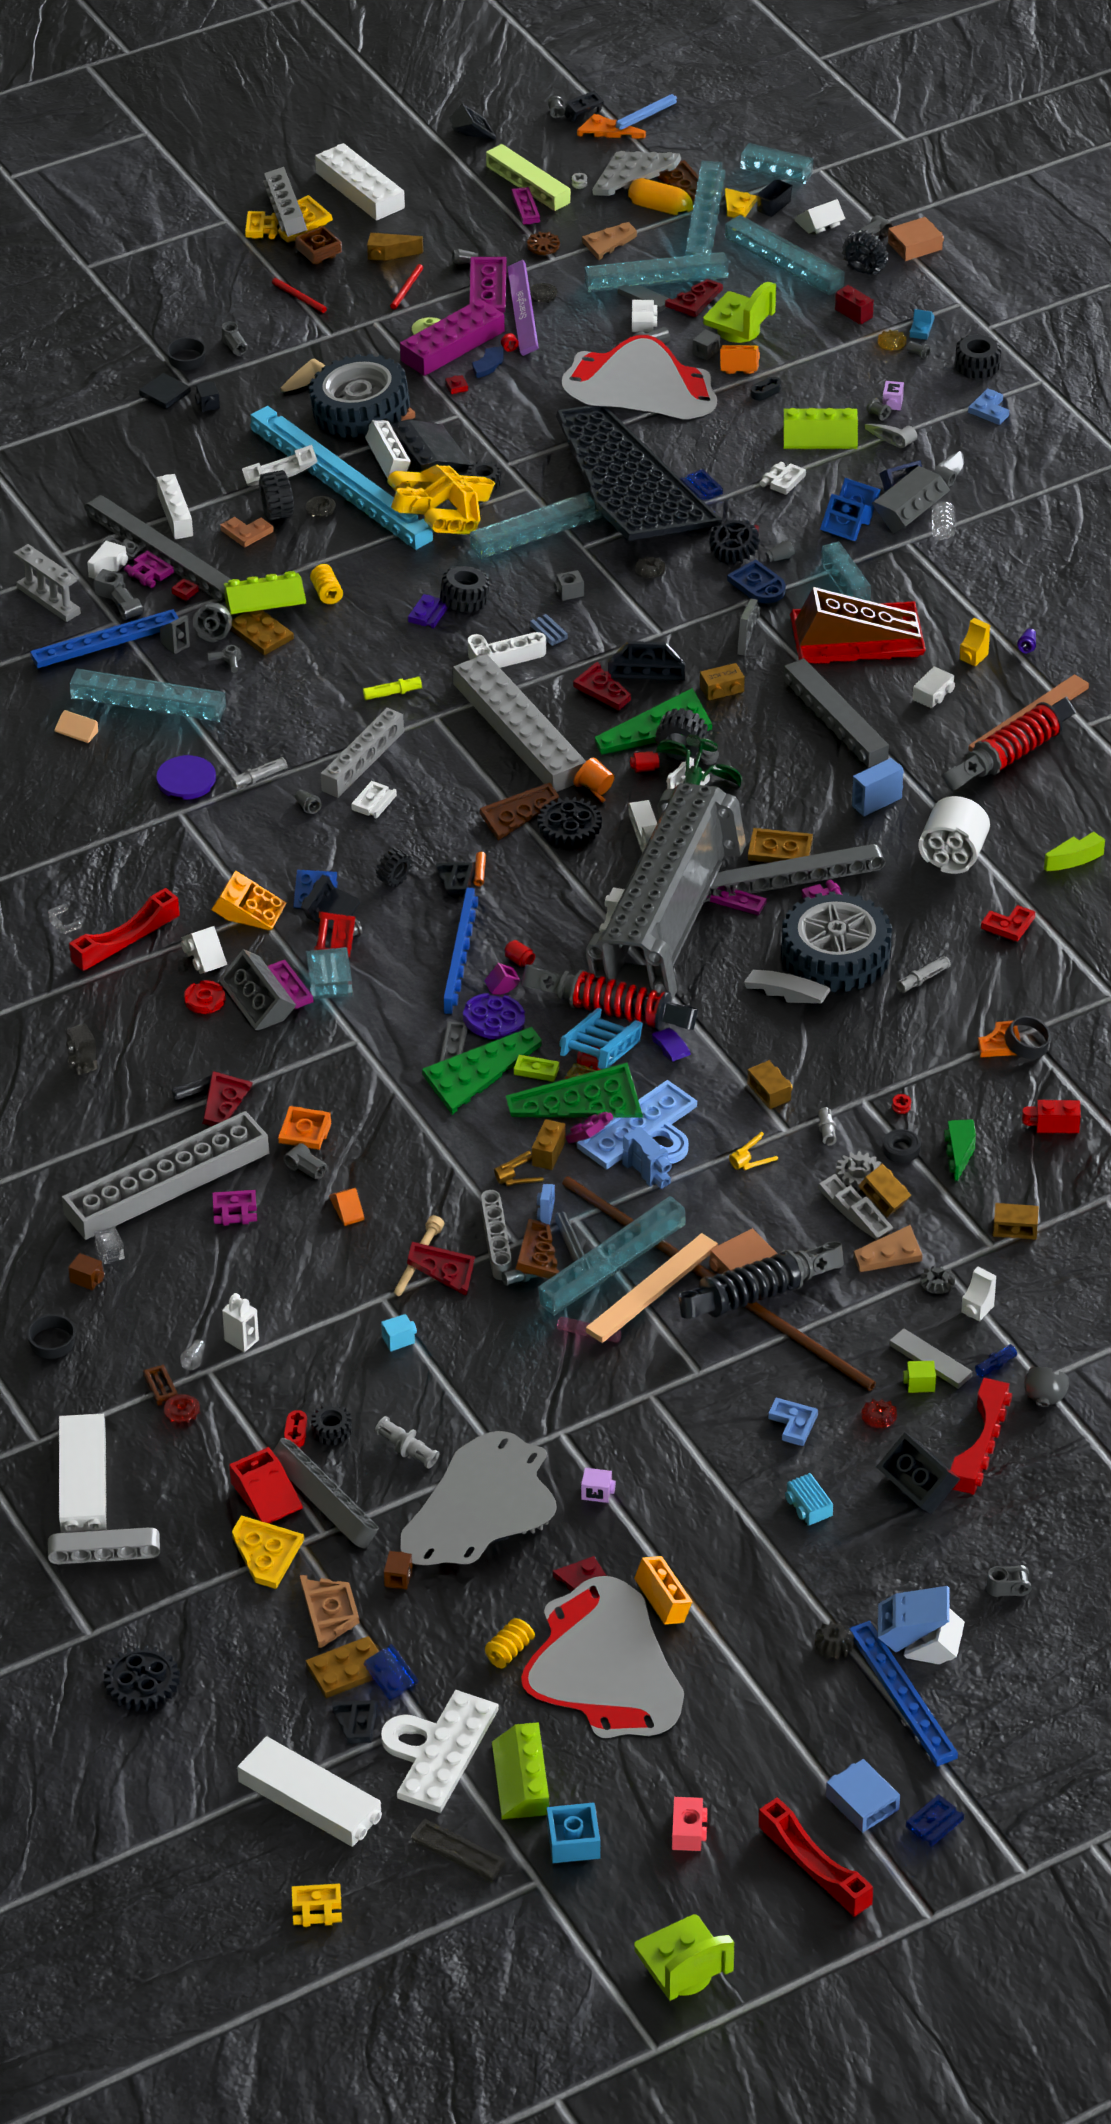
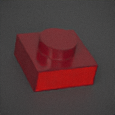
[445,375,468,395]
[171,578,199,601]

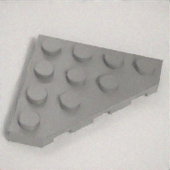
[592,151,681,196]

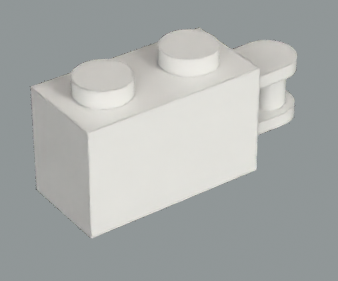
[222,1293,259,1353]

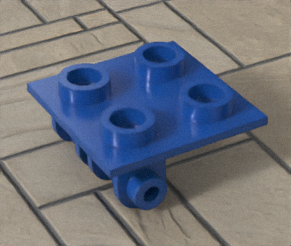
[294,870,338,908]

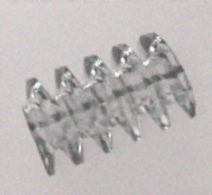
[932,502,956,540]

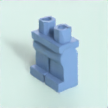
[622,1126,672,1188]

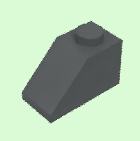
[160,615,190,654]

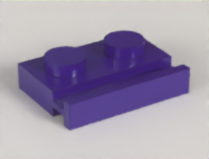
[408,594,448,629]

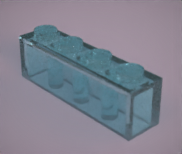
[741,143,813,184]
[821,541,871,601]

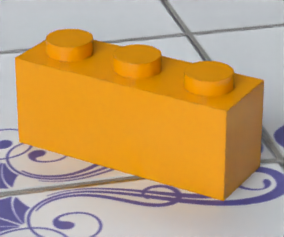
[634,1556,692,1624]

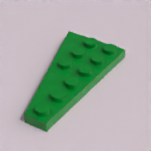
[595,688,712,755]
[422,1027,542,1115]
[506,1062,643,1118]

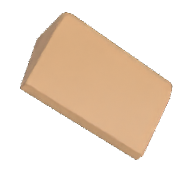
[55,710,98,743]

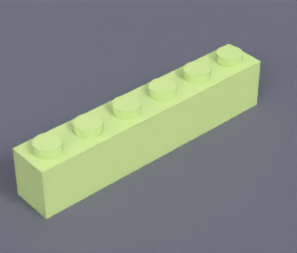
[486,144,571,211]

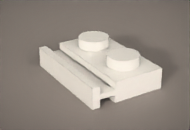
[351,781,397,819]

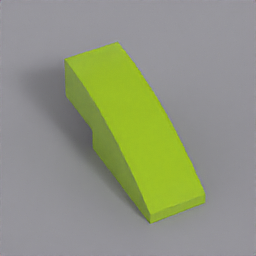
[1044,832,1105,871]

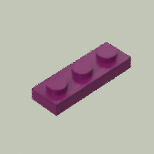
[512,187,540,225]
[707,886,766,915]
[268,959,313,1009]

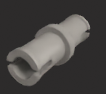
[818,1108,836,1146]

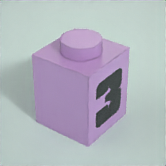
[883,381,904,410]
[581,1468,616,1503]

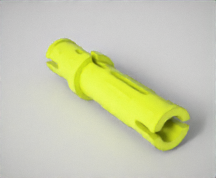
[363,676,422,701]

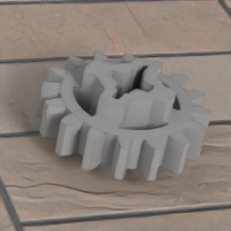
[836,1151,881,1191]

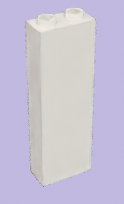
[59,1414,106,1533]
[237,1736,382,1847]

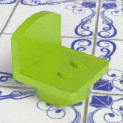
[703,282,776,343]
[634,1914,734,2001]

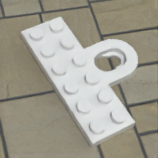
[381,1690,499,1813]

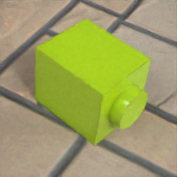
[903,1361,936,1393]

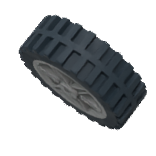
[309,354,410,438]
[781,892,892,992]

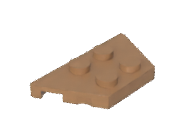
[300,1575,359,1648]

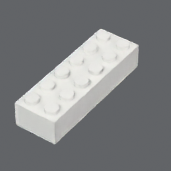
[315,143,405,221]

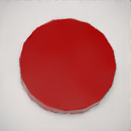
[184,980,226,1014]

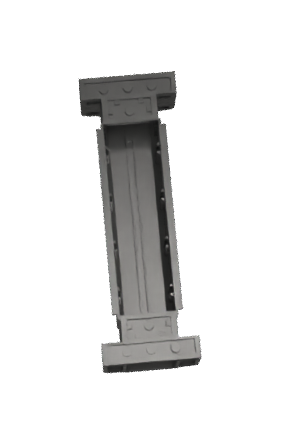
[586,783,746,1002]

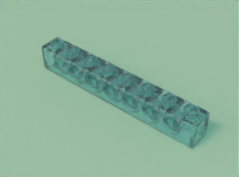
[685,161,726,267]

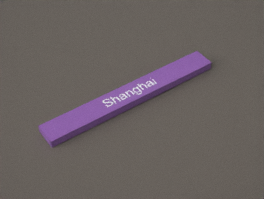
[507,260,539,356]

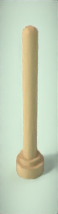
[394,1215,445,1296]

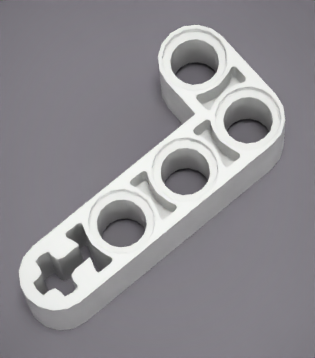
[468,632,546,668]
[628,800,657,853]

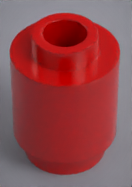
[630,751,659,773]
[505,940,535,967]

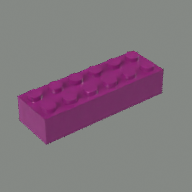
[400,299,505,376]

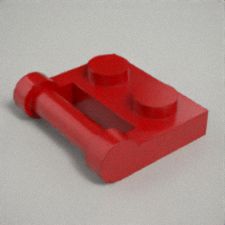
[314,911,356,957]

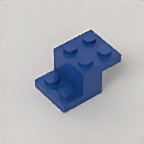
[820,478,881,541]

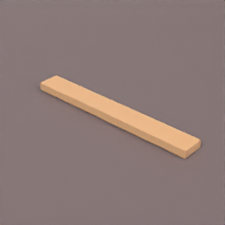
[586,1233,718,1343]

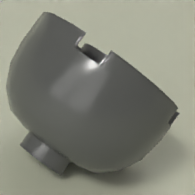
[193,602,232,642]
[1024,1367,1070,1407]

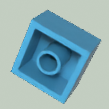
[547,1803,600,1863]

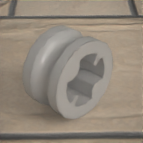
[572,173,587,189]

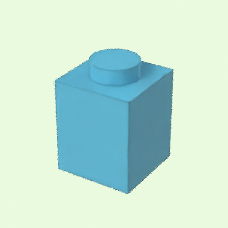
[381,1314,417,1351]

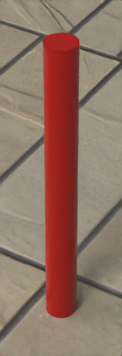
[390,264,423,310]
[272,278,327,313]

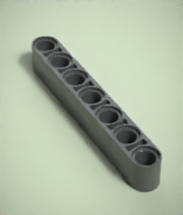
[273,1438,379,1549]

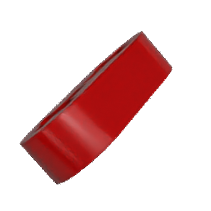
[284,1410,308,1448]

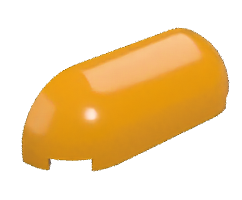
[628,178,693,215]

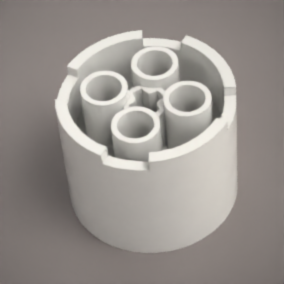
[919,796,990,874]

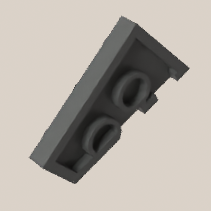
[737,599,760,656]

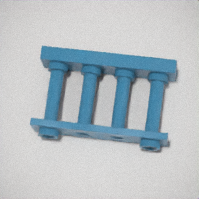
[559,1008,643,1069]

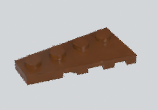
[657,160,717,206]
[480,783,559,841]
[515,1219,560,1281]

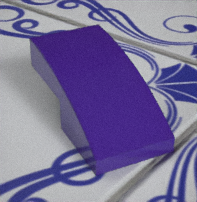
[652,1027,691,1062]

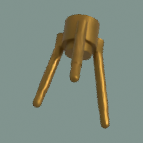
[494,1151,544,1187]

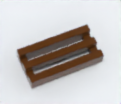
[143,1364,179,1406]

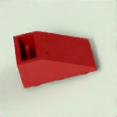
[229,1447,303,1524]

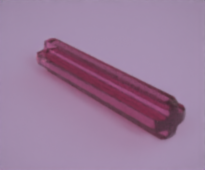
[557,1317,621,1343]

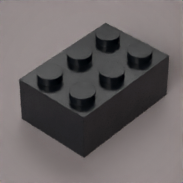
[876,1432,960,1514]

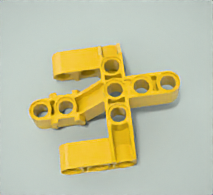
[387,465,495,534]

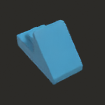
[910,309,934,340]

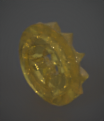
[878,330,906,350]

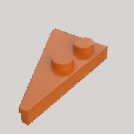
[577,114,646,139]

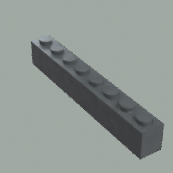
[783,658,889,768]

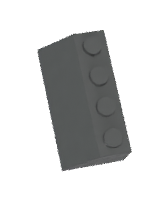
[872,466,950,533]
[219,949,296,1030]

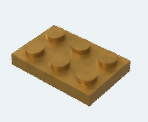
[230,610,294,655]
[748,828,813,863]
[306,1636,389,1699]

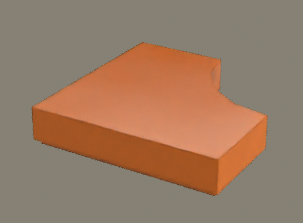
[978,1021,1021,1057]

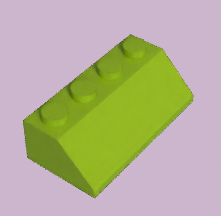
[783,408,858,449]
[224,571,306,614]
[492,1722,549,1819]

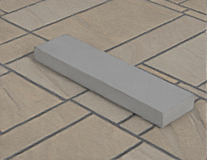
[890,1329,973,1389]

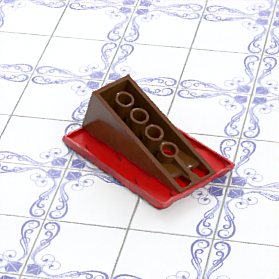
[790,587,926,663]

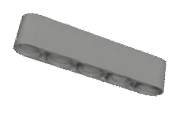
[481,1190,512,1280]
[48,1528,160,1564]

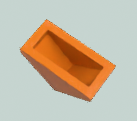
[329,1188,364,1226]

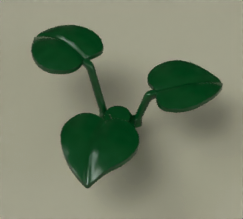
[656,734,742,787]

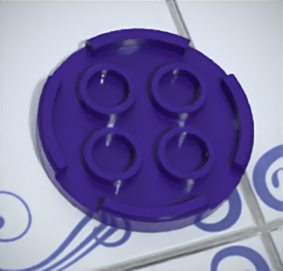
[156,755,216,800]
[463,993,525,1039]

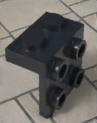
[301,874,360,930]

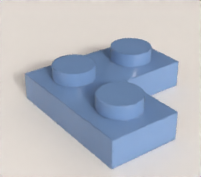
[968,388,1009,425]
[537,1184,555,1225]
[768,1398,818,1446]

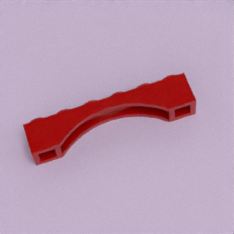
[69,888,180,971]
[950,1378,1012,1494]
[759,1797,873,1917]

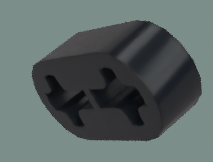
[751,377,781,401]

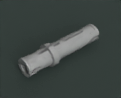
[230,757,287,789]
[896,956,951,993]

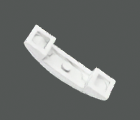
[242,445,318,486]

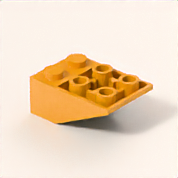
[211,870,287,930]

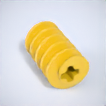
[310,564,343,604]
[485,1618,535,1669]

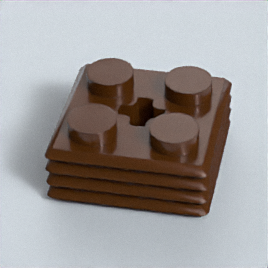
[295,226,342,264]

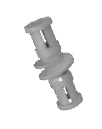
[375,1416,440,1469]

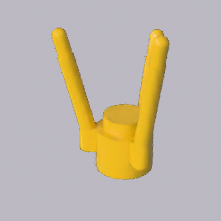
[729,1132,778,1171]

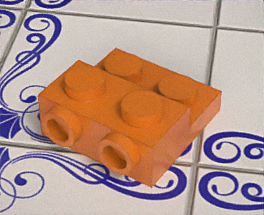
[278,1106,331,1150]

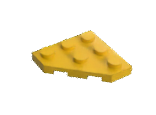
[278,195,333,243]
[232,1515,304,1589]

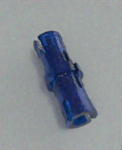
[975,1344,1018,1378]

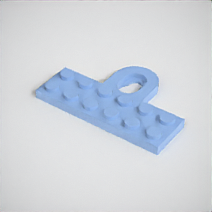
[577,1080,697,1170]

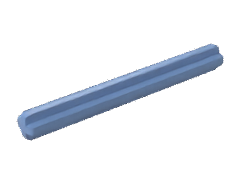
[615,94,677,130]

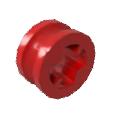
[501,333,519,352]
[892,1094,911,1114]

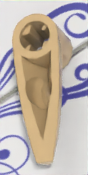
[281,359,325,392]

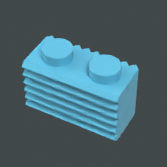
[785,1473,833,1525]

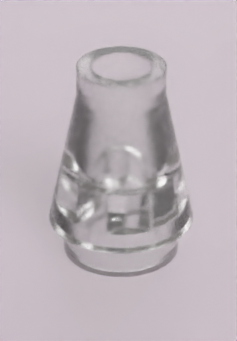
[180,1340,205,1370]

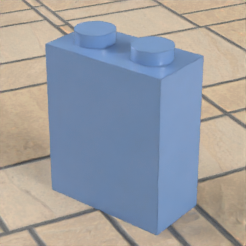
[852,758,904,816]
[826,1759,900,1833]

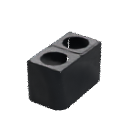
[757,180,793,217]

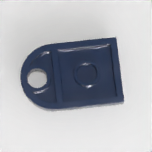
[727,559,786,603]

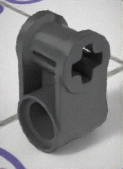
[986,1565,1032,1597]

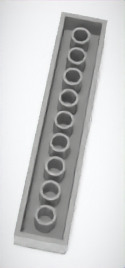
[453,654,586,792]
[62,1111,269,1240]

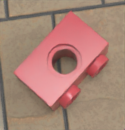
[672,1797,707,1851]

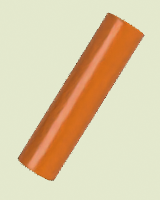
[474,852,486,886]

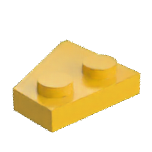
[725,188,757,220]

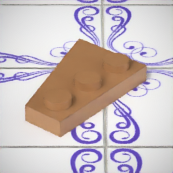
[582,222,637,260]
[854,1225,922,1272]

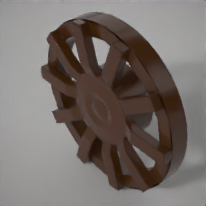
[527,231,560,255]

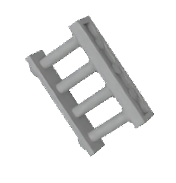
[14,544,81,622]

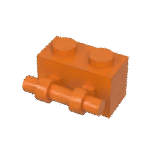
[720,345,760,374]

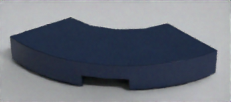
[472,346,504,378]

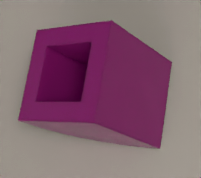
[484,963,520,995]

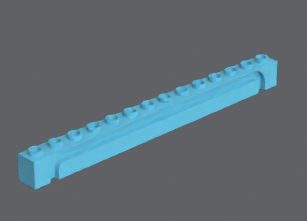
[250,406,433,550]

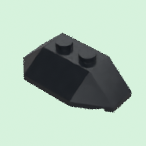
[608,641,685,680]

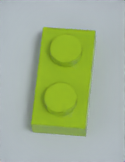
[514,1055,559,1082]

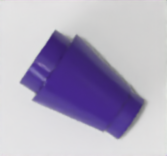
[1017,629,1036,653]

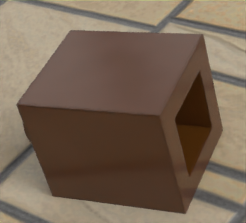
[68,1253,104,1290]
[384,1551,413,1589]

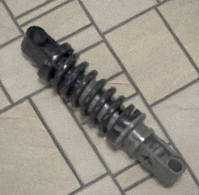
[678,1242,844,1319]

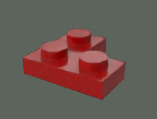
[981,905,1036,942]

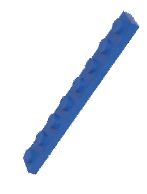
[30,609,179,668]
[444,888,478,1014]
[849,1621,958,1767]

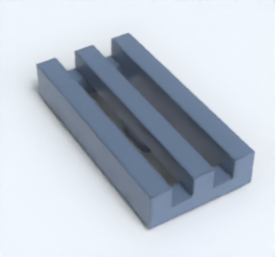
[530,614,568,646]

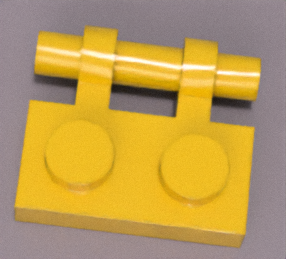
[245,211,279,239]
[292,1884,342,1927]

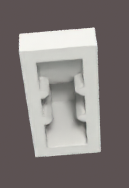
[87,541,128,579]
[961,1267,996,1321]

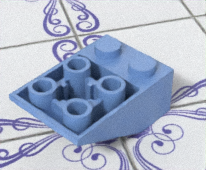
[878,1586,950,1652]

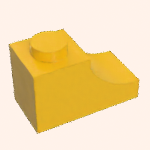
[959,618,990,666]

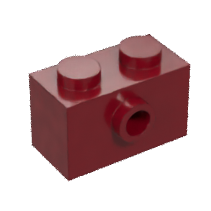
[835,285,874,325]

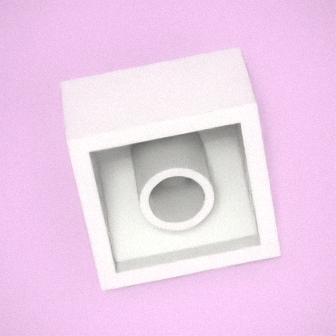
[794,199,845,234]
[904,1608,964,1664]

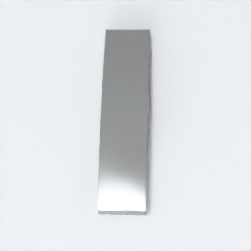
[744,970,830,1003]
[817,1174,893,1240]

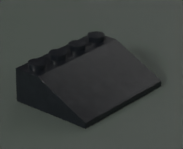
[391,419,471,473]

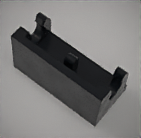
[564,90,604,122]

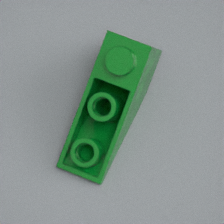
[944,1119,976,1181]

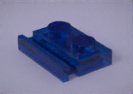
[680,469,723,501]
[363,1644,419,1701]
[906,1794,964,1847]

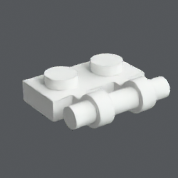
[759,462,806,495]

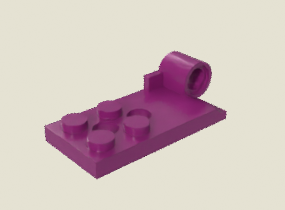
[470,257,507,313]

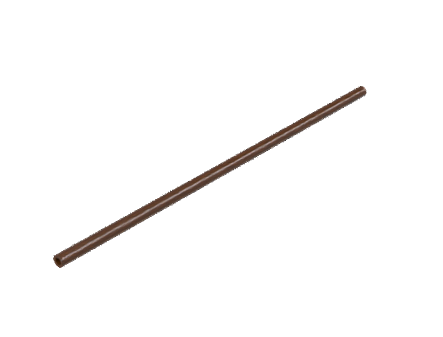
[562,1176,876,1391]

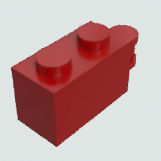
[1022,1100,1081,1133]

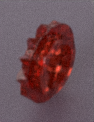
[164,1394,200,1424]
[861,1399,897,1428]

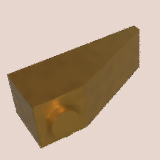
[367,233,423,261]

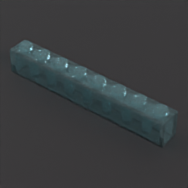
[725,215,845,295]
[584,252,728,292]
[470,491,604,559]
[70,669,226,722]
[538,1196,686,1316]

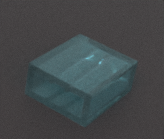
[306,947,353,999]

